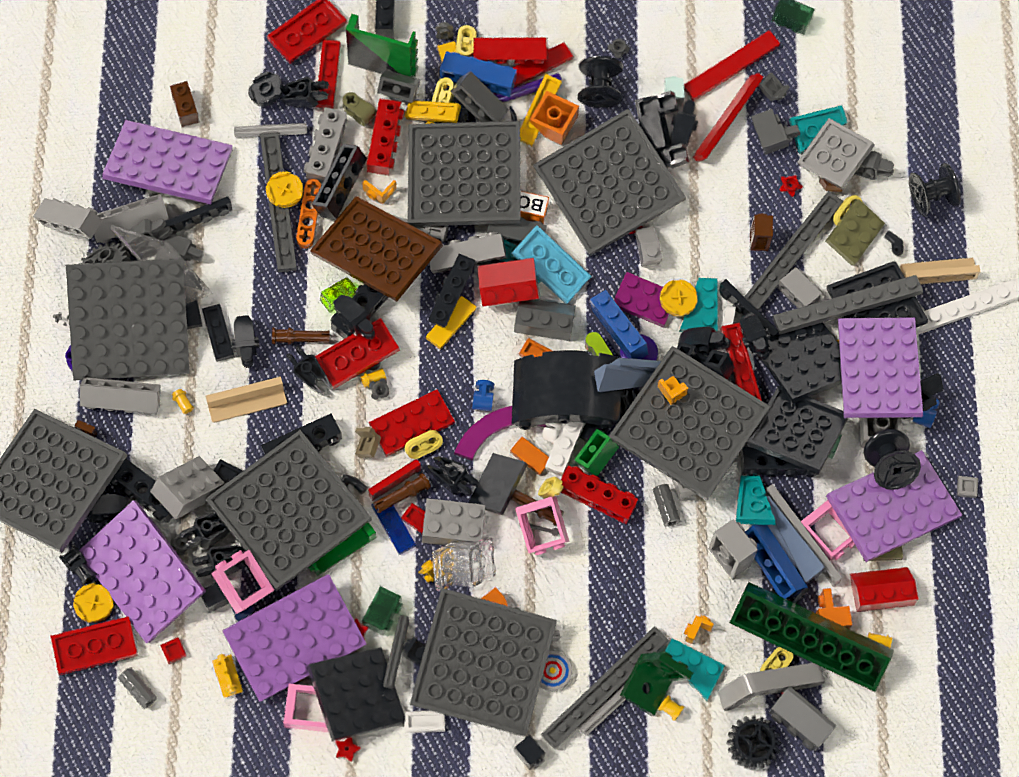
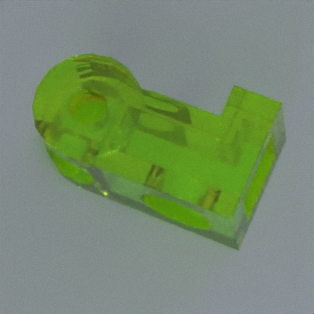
[320,277,357,313]

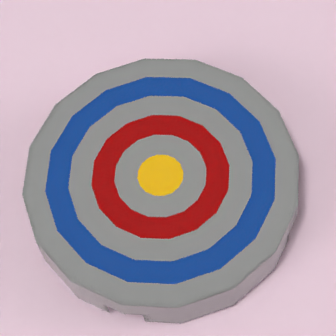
[540,651,572,692]

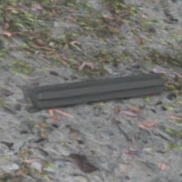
[384,615,409,689]

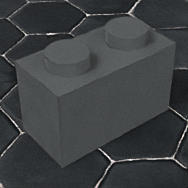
[377,70,421,103]

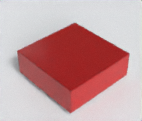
[160,637,187,664]

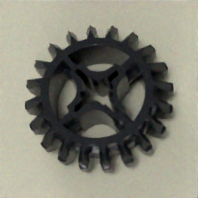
[726,715,781,770]

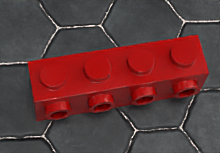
[473,37,548,64]
[367,98,404,176]
[561,465,638,525]

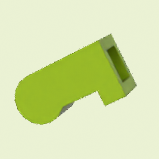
[585,332,613,356]

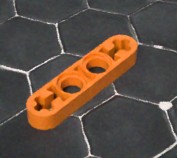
[297,179,321,249]

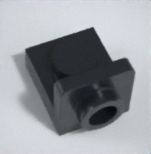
[403,636,426,666]

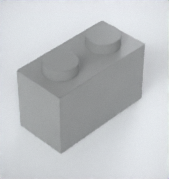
[777,267,822,308]

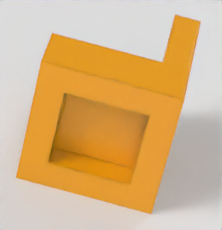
[658,376,688,405]

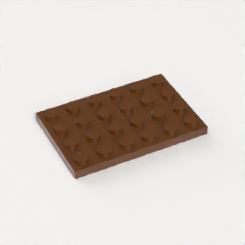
[310,196,443,302]

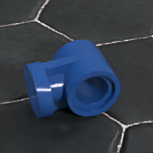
[472,380,495,412]
[912,398,940,428]

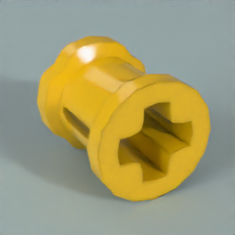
[658,695,685,721]

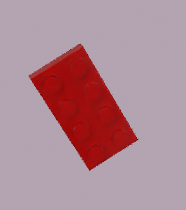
[267,0,347,64]
[315,318,400,389]
[369,389,455,457]
[50,616,138,676]

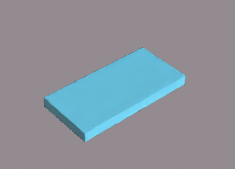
[512,225,592,304]

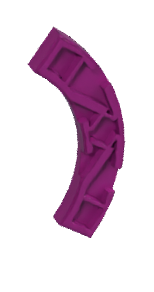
[454,406,547,460]

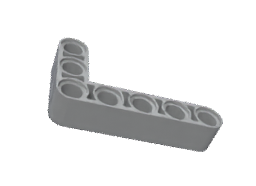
[717,663,825,711]

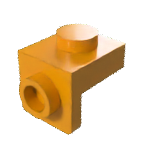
[684,615,714,644]

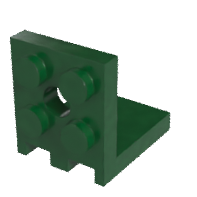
[620,651,693,716]

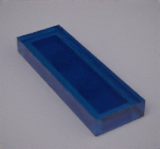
[371,503,416,555]

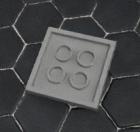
[797,118,875,190]

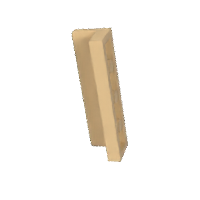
[900,258,981,284]
[206,377,287,423]

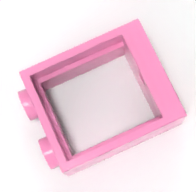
[515,496,570,556]
[801,500,855,561]
[211,550,274,614]
[284,684,328,732]

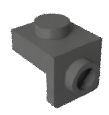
[758,72,790,101]

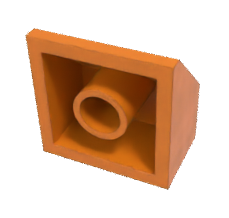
[529,91,579,145]

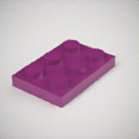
[614,272,670,328]

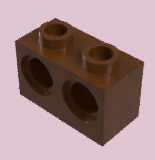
[170,81,199,127]
[750,213,773,251]

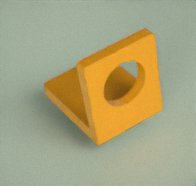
[363,180,397,204]

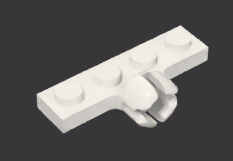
[542,422,585,475]

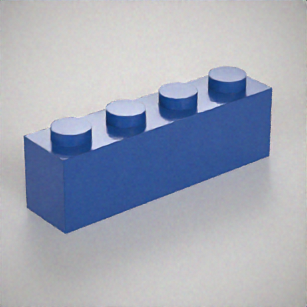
[440,51,517,97]
[590,290,649,359]
[744,525,808,600]

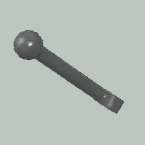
[519,523,559,536]

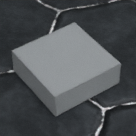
[957,476,978,498]

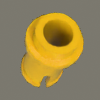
[361,368,386,387]
[172,389,194,414]
[868,632,892,648]

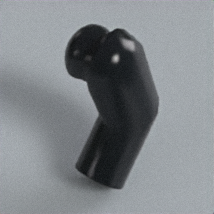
[884,230,904,256]
[341,474,368,495]

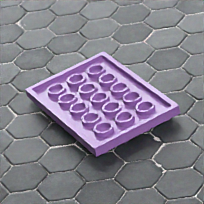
[102,120,233,204]
[838,318,923,418]
[826,450,962,562]
[79,500,206,643]
[222,574,366,702]

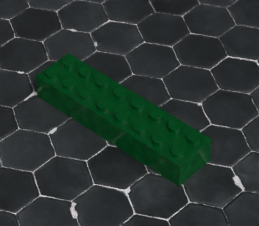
[729,582,894,692]

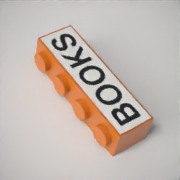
[521,191,549,224]

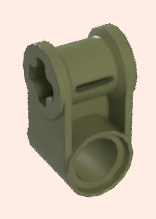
[342,92,377,126]

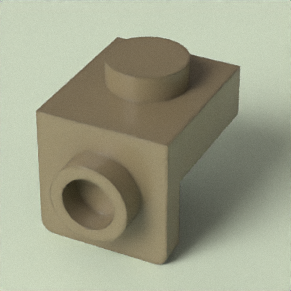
[355,427,381,458]

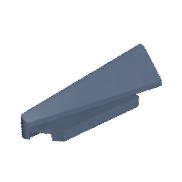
[594,358,661,392]
[766,495,825,583]

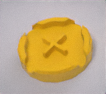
[266,171,303,208]
[660,279,698,317]
[73,583,114,623]

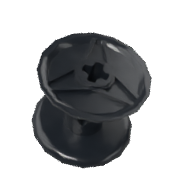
[577,56,624,108]
[909,162,961,217]
[863,429,921,490]

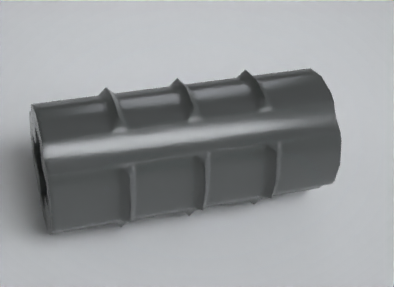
[653,484,680,527]
[118,667,157,709]

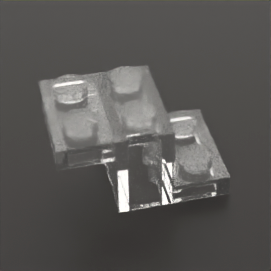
[432,537,496,591]

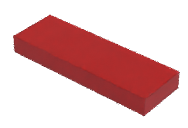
[368,459,421,501]

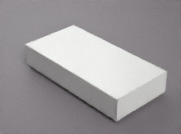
[404,711,445,733]

